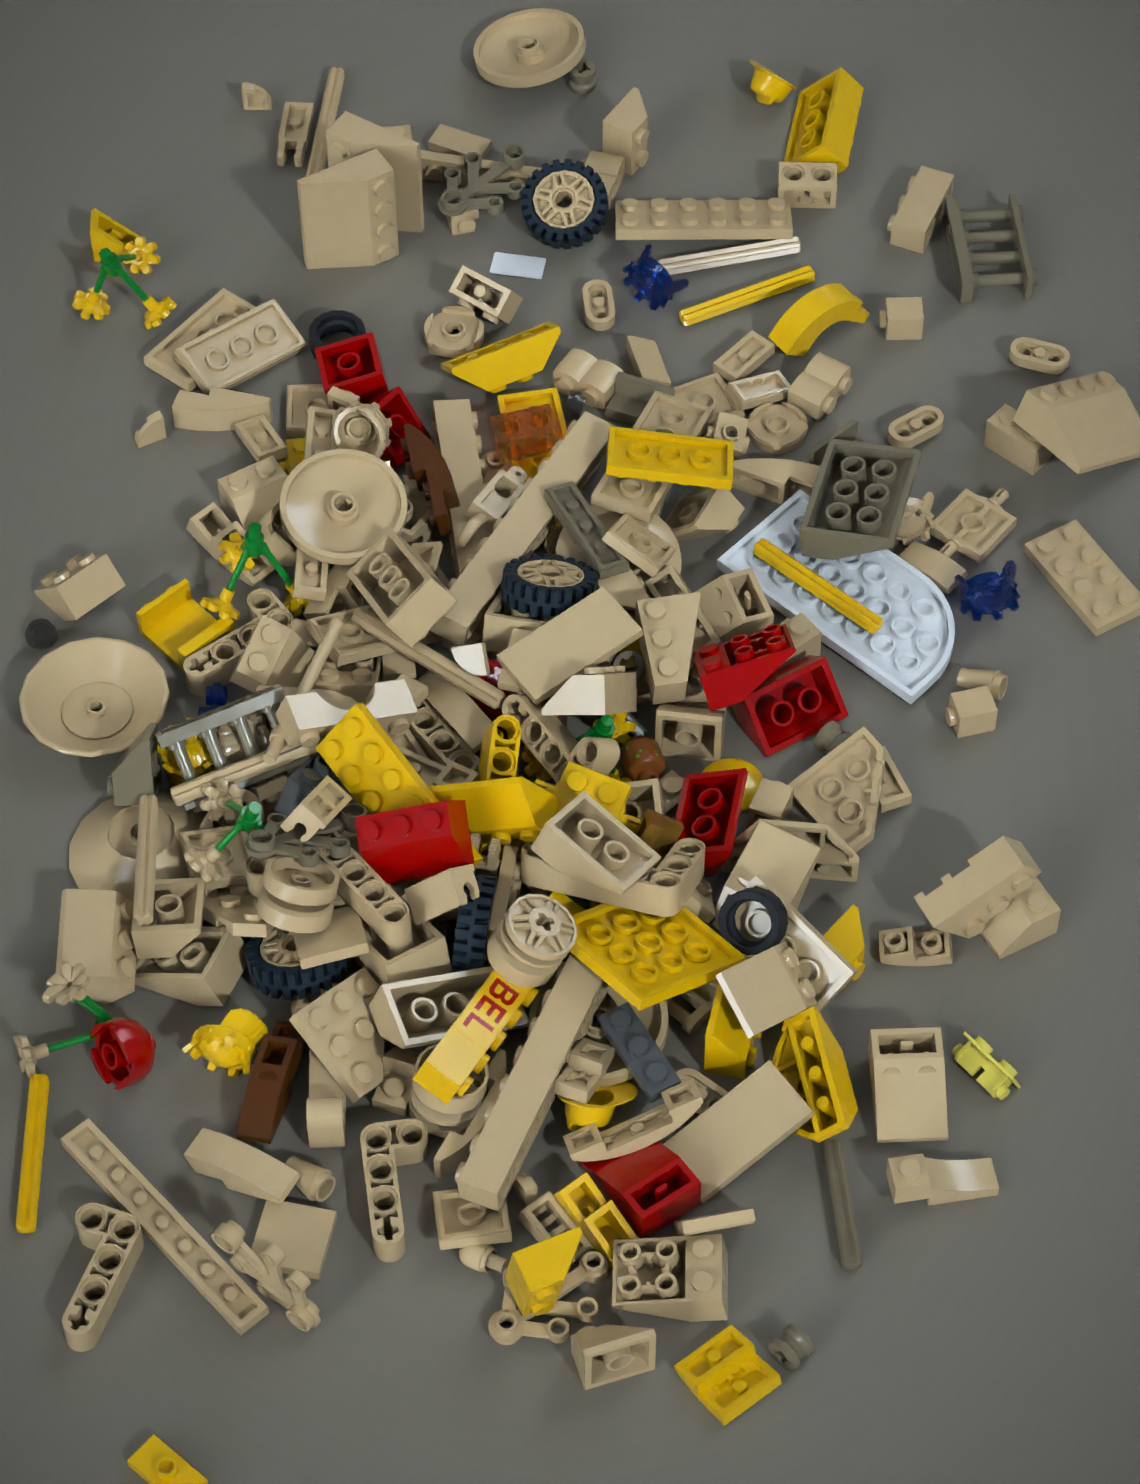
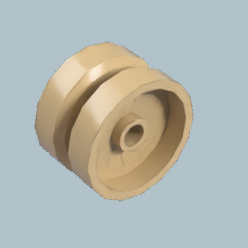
[256,855,340,934]

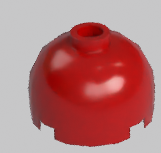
[90,1017,156,1090]

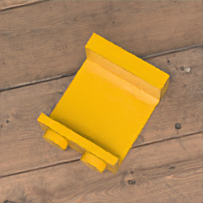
[136,578,236,672]

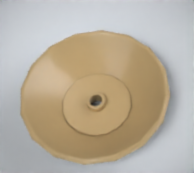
[19,637,170,758]
[69,790,207,902]

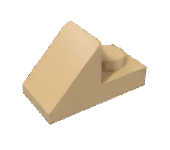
[243,774,288,822]
[372,1046,420,1116]

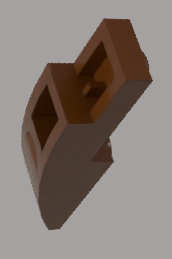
[401,423,460,536]
[236,1020,307,1144]

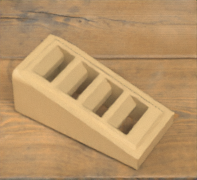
[518,1191,594,1264]

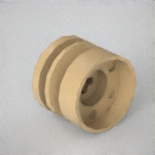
[486,894,577,988]
[409,1043,489,1137]

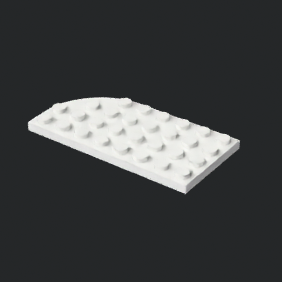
[717,489,955,704]

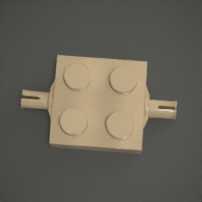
[929,488,1017,564]

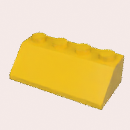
[784,67,864,174]
[428,776,557,847]

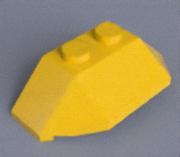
[440,321,561,393]
[772,1006,858,1143]

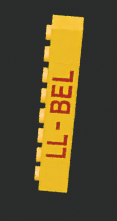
[413,892,585,1105]

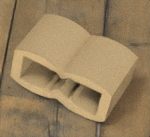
[581,150,625,210]
[553,348,624,409]
[787,352,853,420]

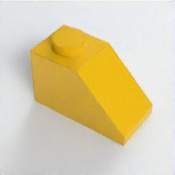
[823,905,865,989]

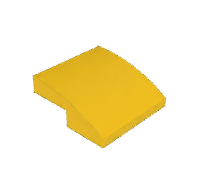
[674,1325,782,1426]

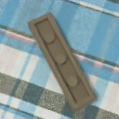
[544,481,629,580]

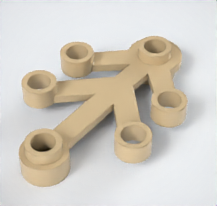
[211,1220,321,1332]
[488,1251,608,1345]

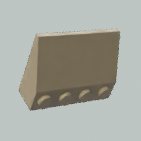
[799,438,922,560]

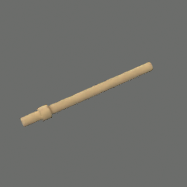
[263,618,344,764]

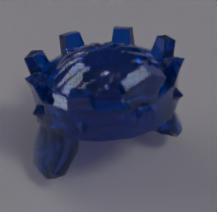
[622,244,689,311]
[954,560,1021,622]

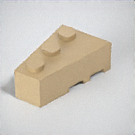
[634,592,701,705]
[913,836,1042,939]

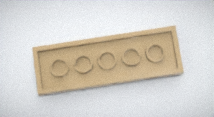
[615,197,793,240]
[590,390,713,523]

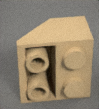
[34,552,126,621]

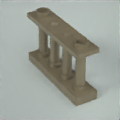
[943,193,1038,303]
[154,683,310,813]

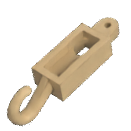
[457,466,527,547]

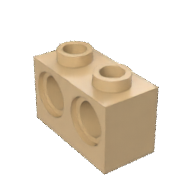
[778,162,837,209]

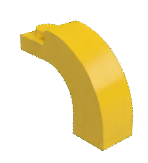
[768,283,870,357]

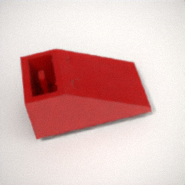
[692,624,796,712]
[579,1141,701,1239]

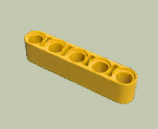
[477,715,522,861]

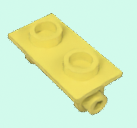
[952,1031,1021,1100]

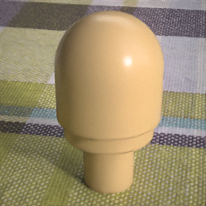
[459,1244,509,1274]

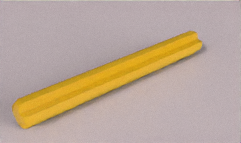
[679,265,815,327]
[753,538,883,634]
[15,1074,50,1234]

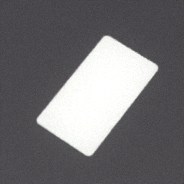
[490,252,546,279]

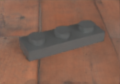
[597,1002,681,1103]

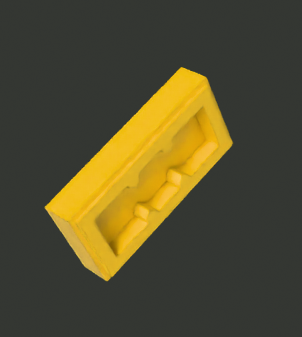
[127,1434,208,1484]

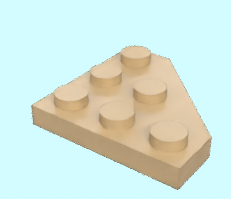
[788,726,886,853]
[203,885,275,938]
[289,967,384,1104]

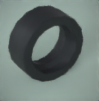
[309,310,366,360]
[718,887,788,955]

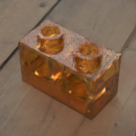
[490,403,560,464]

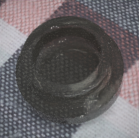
[562,391,586,421]
[25,618,58,649]

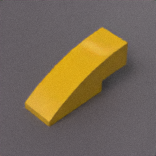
[553,1172,638,1271]

